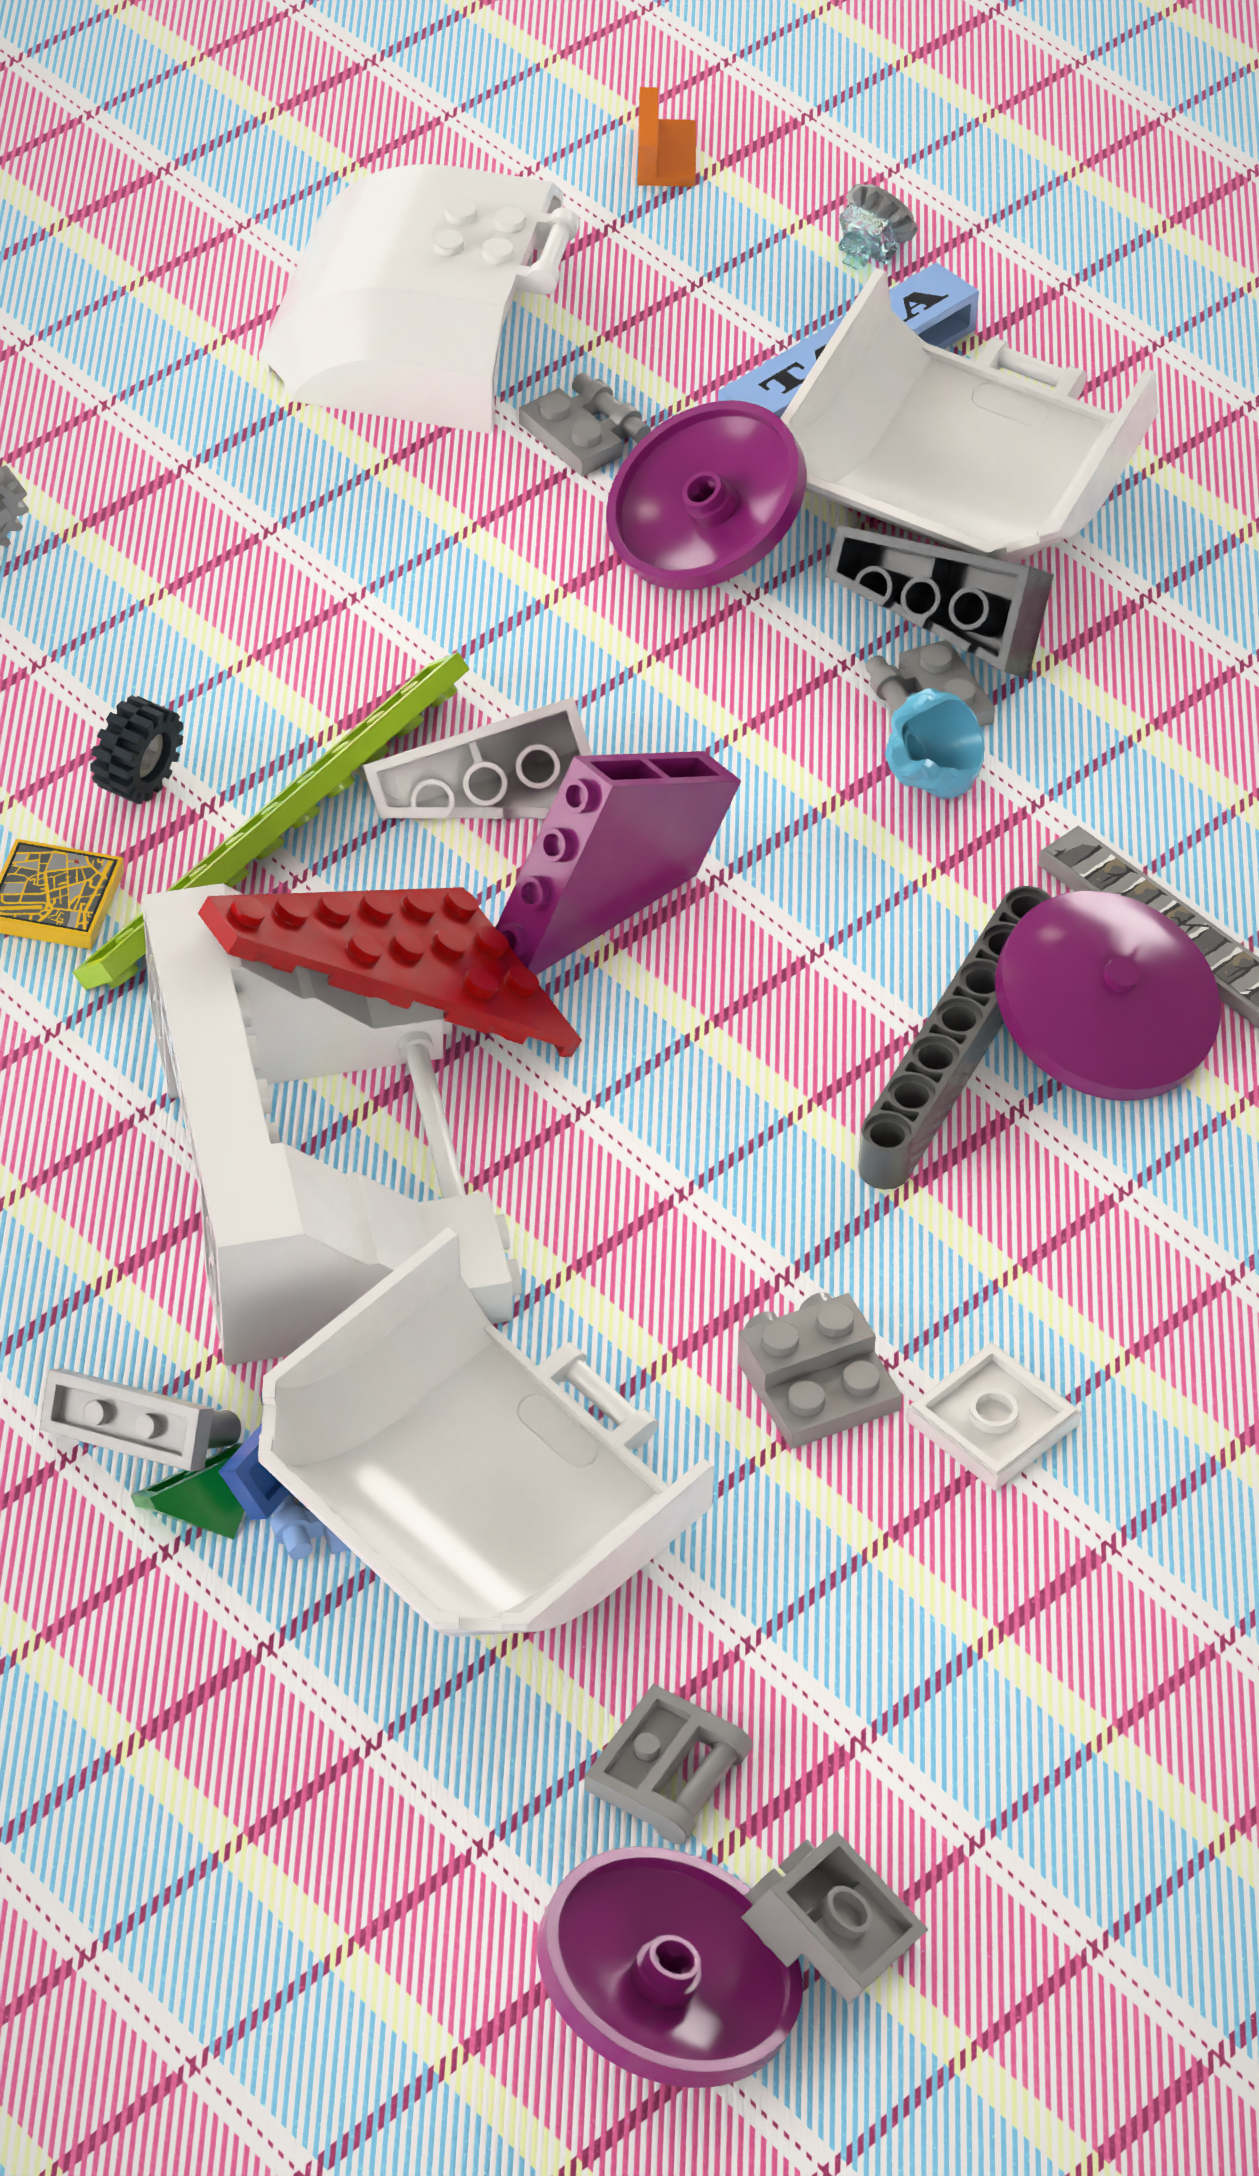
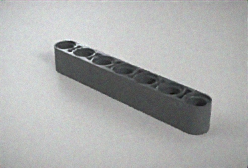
[858,886,1051,1190]

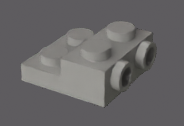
[737,1292,902,1449]
[741,1830,929,2004]

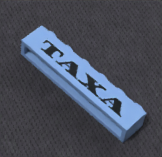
[718,262,979,418]

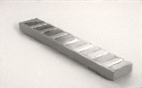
[1038,825,1259,1028]

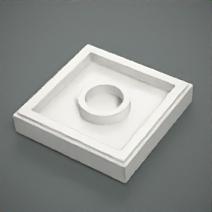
[906,1342,1081,1492]

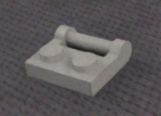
[585,1684,753,1844]

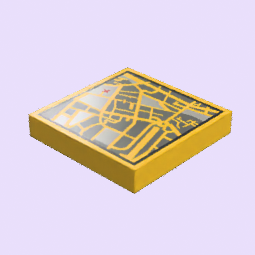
[0,839,124,950]

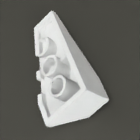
[363,697,592,819]

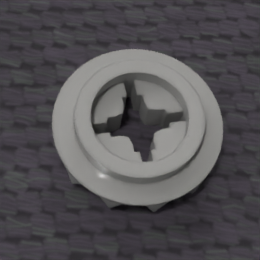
[846,184,918,243]

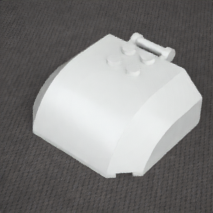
[259,164,580,434]
[780,268,1158,563]
[258,1227,714,1637]

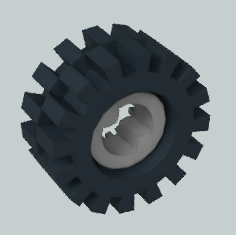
[90,695,184,804]

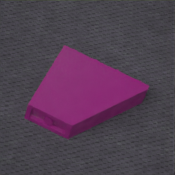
[495,751,742,975]

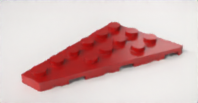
[198,887,582,1057]

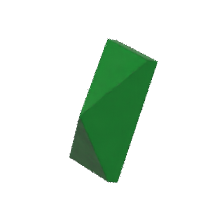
[131,1443,245,1540]

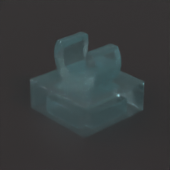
[838,203,897,272]

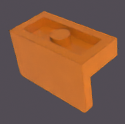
[637,87,696,187]

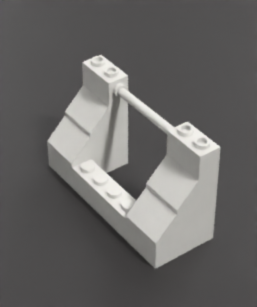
[142,883,522,1366]

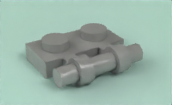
[519,373,651,477]
[865,640,995,727]

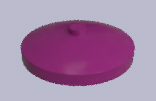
[606,400,807,590]
[995,891,1221,1101]
[537,1846,803,2088]

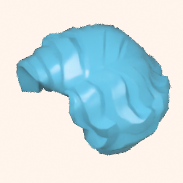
[885,688,985,800]

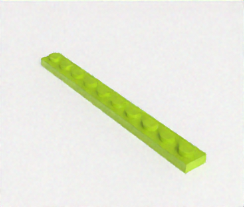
[72,652,470,990]

